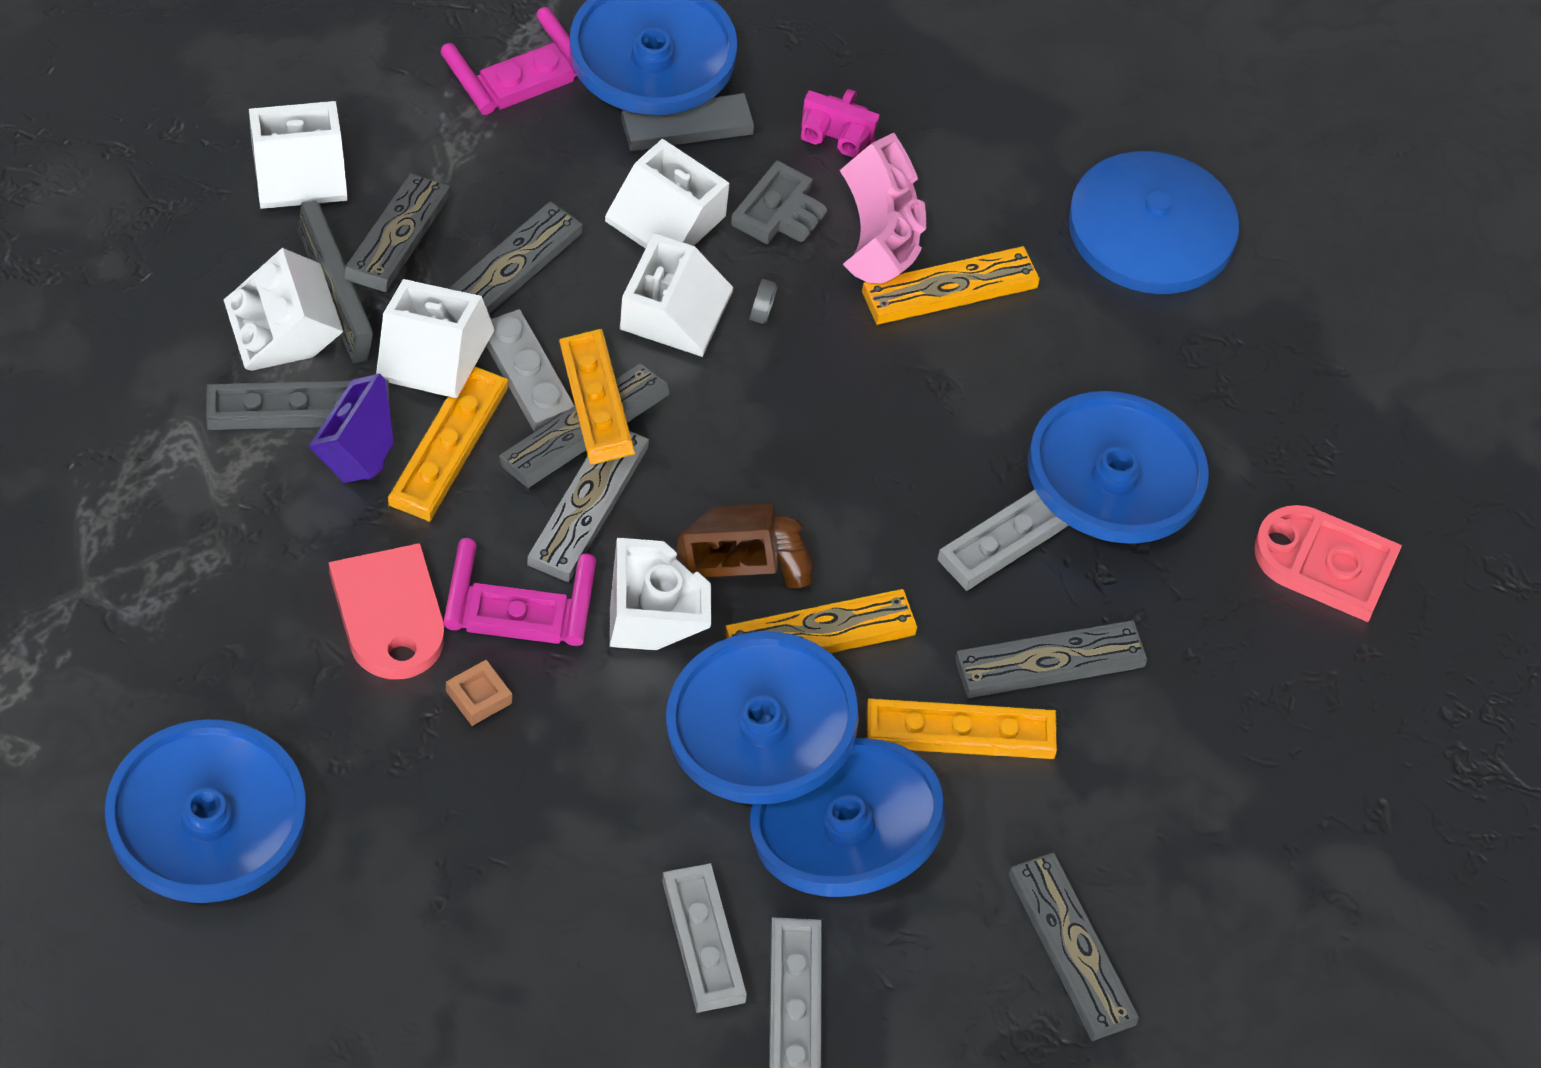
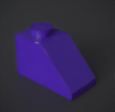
[308,373,394,483]

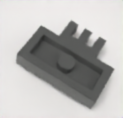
[731,160,827,245]

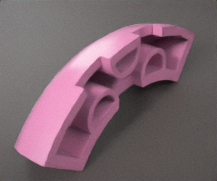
[840,133,926,283]

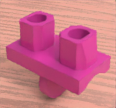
[801,89,880,158]

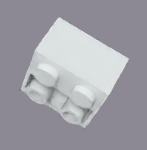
[249,101,347,209]
[605,139,729,249]
[620,233,733,357]
[224,248,343,371]
[376,279,495,398]

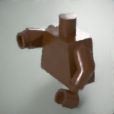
[675,504,814,588]

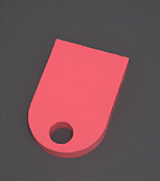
[1254,505,1402,622]
[329,543,444,680]

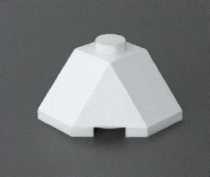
[610,538,711,650]

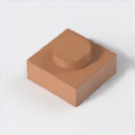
[446,660,512,726]

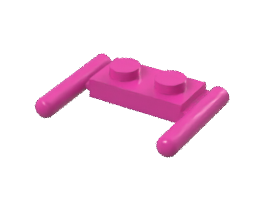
[440,7,577,115]
[443,538,596,646]

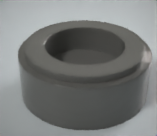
[749,278,778,325]

